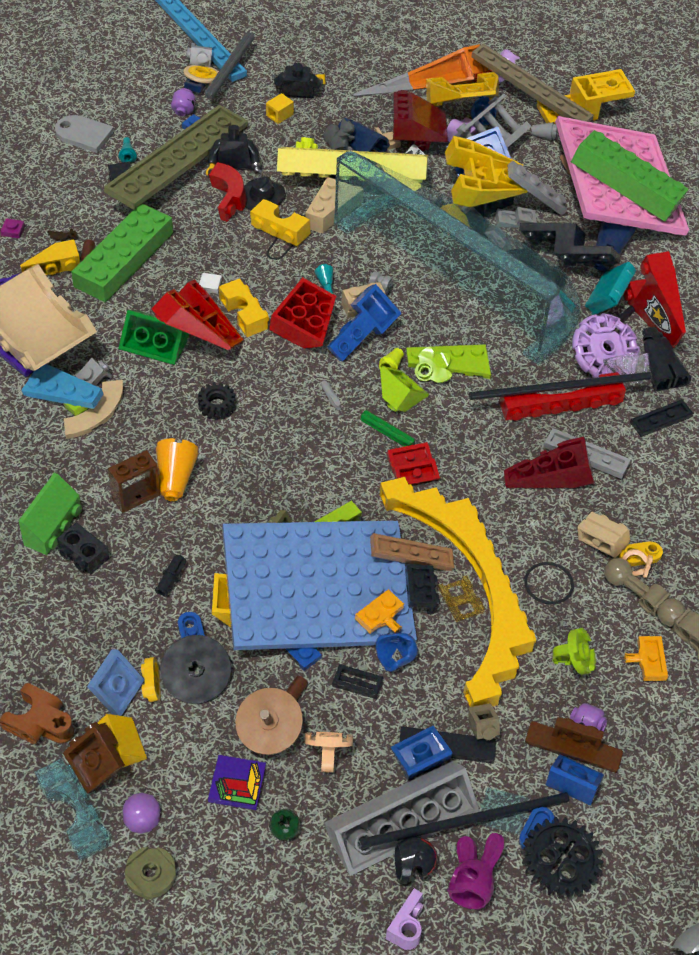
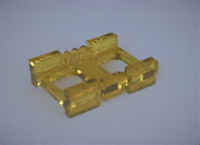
[438,575,485,622]

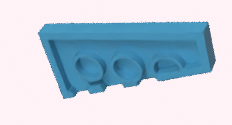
[21,364,104,409]

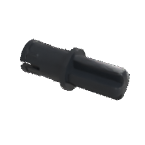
[155,555,186,597]

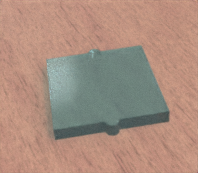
[478,787,528,835]

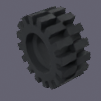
[198,382,236,420]

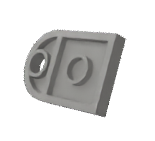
[55,115,114,153]

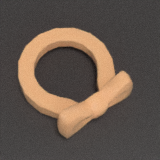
[622,549,653,578]

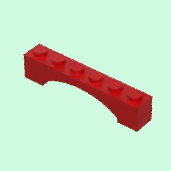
[499,372,626,421]

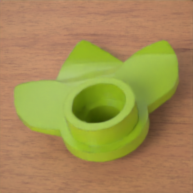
[415,346,452,383]

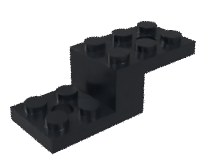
[519,223,621,267]

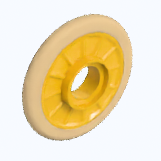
[184,65,219,84]

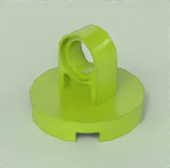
[552,628,596,675]

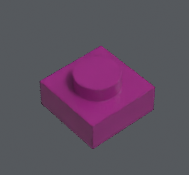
[0,218,25,239]

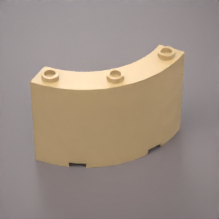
[0,264,97,371]

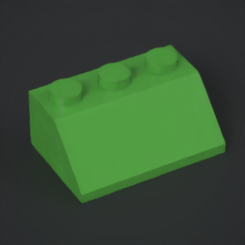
[19,473,82,555]

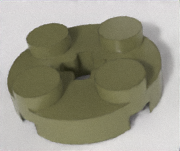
[125,847,176,900]

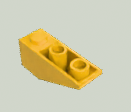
[20,239,80,275]

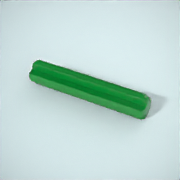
[360,410,415,447]

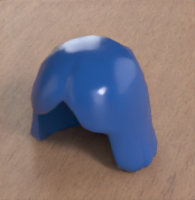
[376,633,418,672]

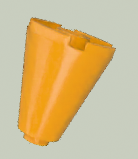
[156,438,199,501]

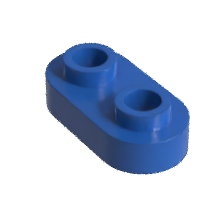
[178,612,205,638]

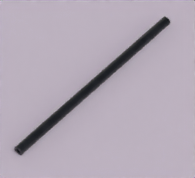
[469,372,651,400]
[358,792,569,849]

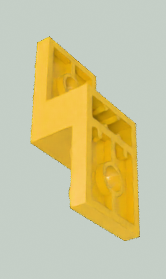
[536,69,635,124]

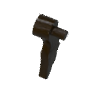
[47,229,79,242]

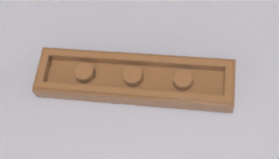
[370,533,454,571]

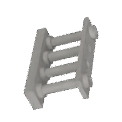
[455,94,531,148]

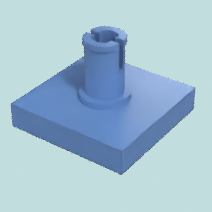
[87,649,144,716]

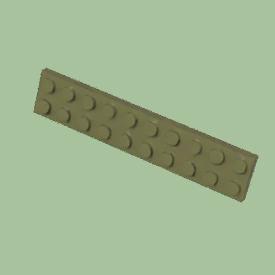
[104,105,248,210]

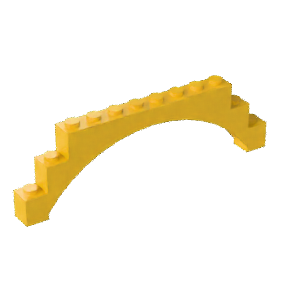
[379,477,536,707]

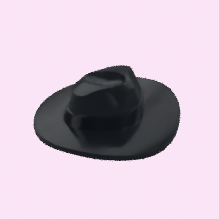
[244,176,285,210]

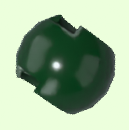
[269,809,301,841]

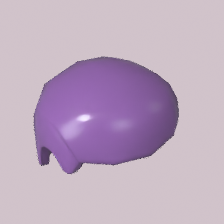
[123,792,160,834]

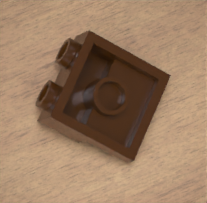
[63,722,125,794]

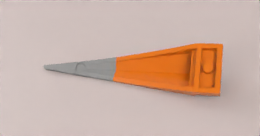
[353,44,489,97]

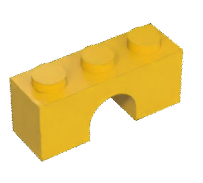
[250,199,311,247]
[219,278,269,337]

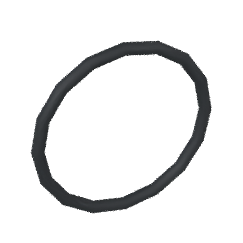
[524,562,574,604]

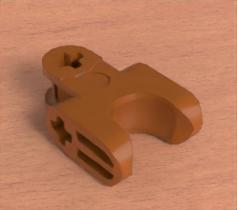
[0,683,74,744]

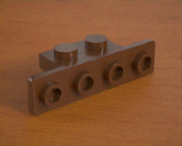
[525,717,623,773]

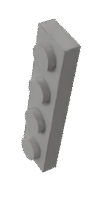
[508,161,567,216]
[544,428,631,479]

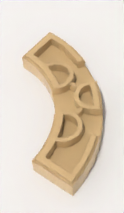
[64,380,123,439]

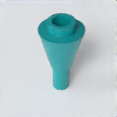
[118,137,137,162]
[314,264,333,294]

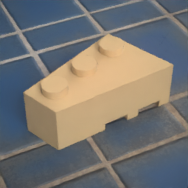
[305,177,362,234]

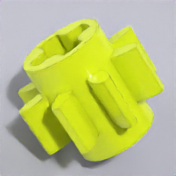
[295,137,318,149]

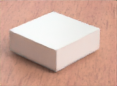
[199,273,222,294]

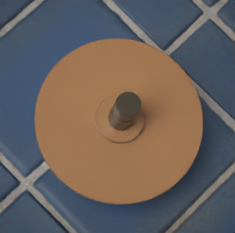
[235,688,303,755]

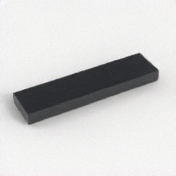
[399,726,496,764]

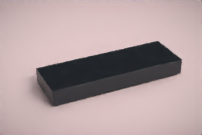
[630,399,694,437]

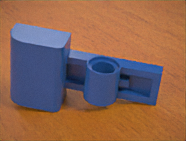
[327,284,402,361]

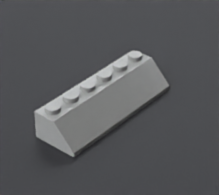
[324,761,480,876]

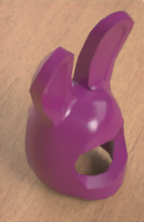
[447,833,504,909]

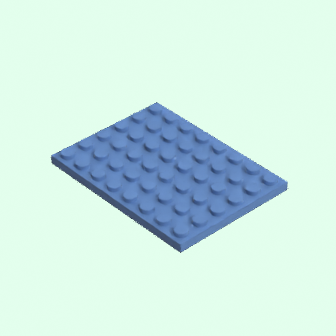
[222,521,417,650]

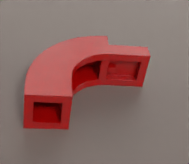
[209,162,247,222]

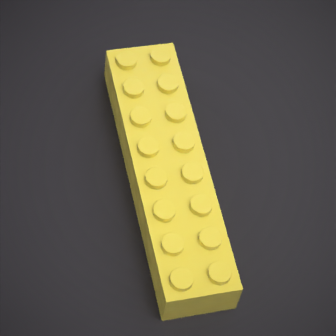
[277,147,428,183]

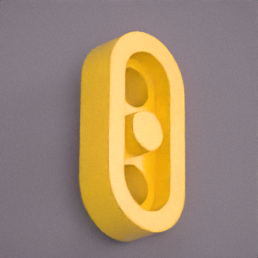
[619,541,663,566]
[141,657,161,702]

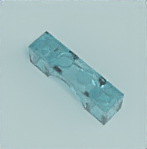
[35,758,109,862]

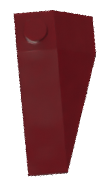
[504,436,594,488]

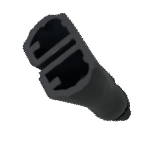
[642,327,691,391]

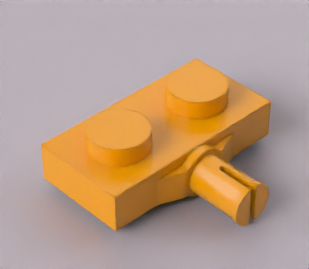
[355,589,404,634]
[624,636,668,681]

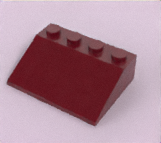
[393,90,448,142]

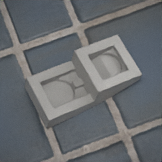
[495,207,537,227]

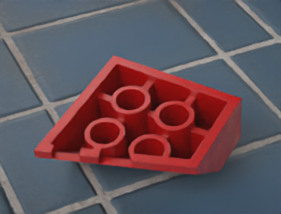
[269,277,336,349]

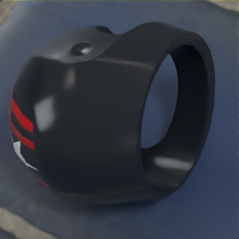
[394,836,437,884]

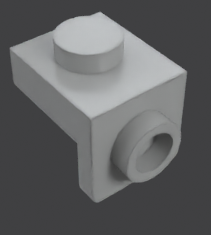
[187,43,212,67]
[76,358,113,386]

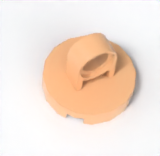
[304,732,353,773]

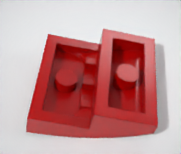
[386,442,440,485]

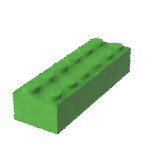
[571,130,689,222]
[71,203,173,302]

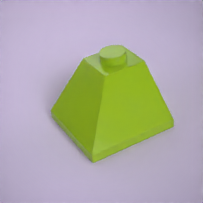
[380,366,430,412]

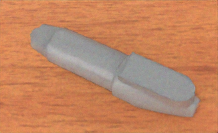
[321,380,341,410]

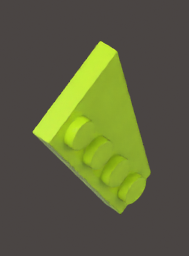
[406,344,491,379]

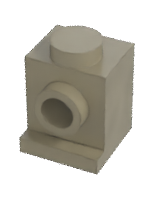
[468,703,500,740]

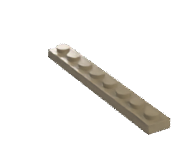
[471,44,594,122]

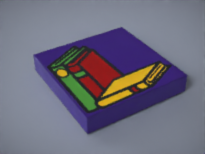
[208,755,266,810]

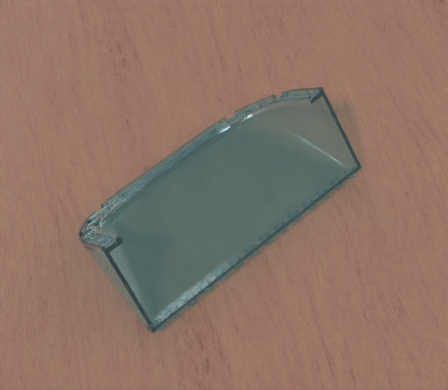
[334,151,580,365]

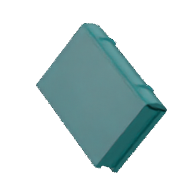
[585,262,636,315]

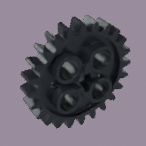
[521,817,604,899]

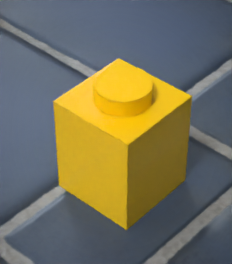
[266,93,294,124]

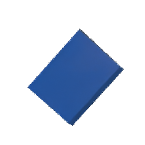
[391,726,452,781]
[546,754,604,806]

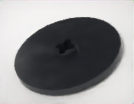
[161,635,231,704]

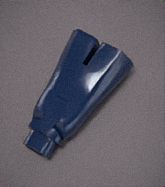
[338,117,390,153]
[594,221,637,272]

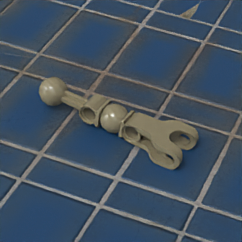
[604,558,699,662]

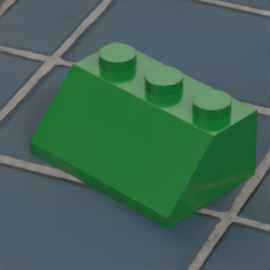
[118,310,189,365]

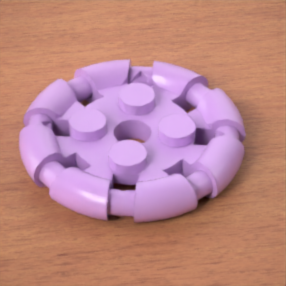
[572,313,640,378]

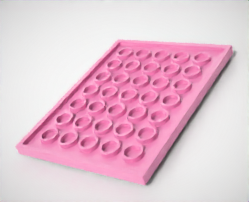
[555,116,689,236]

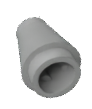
[532,122,558,140]

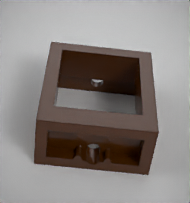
[108,450,160,514]

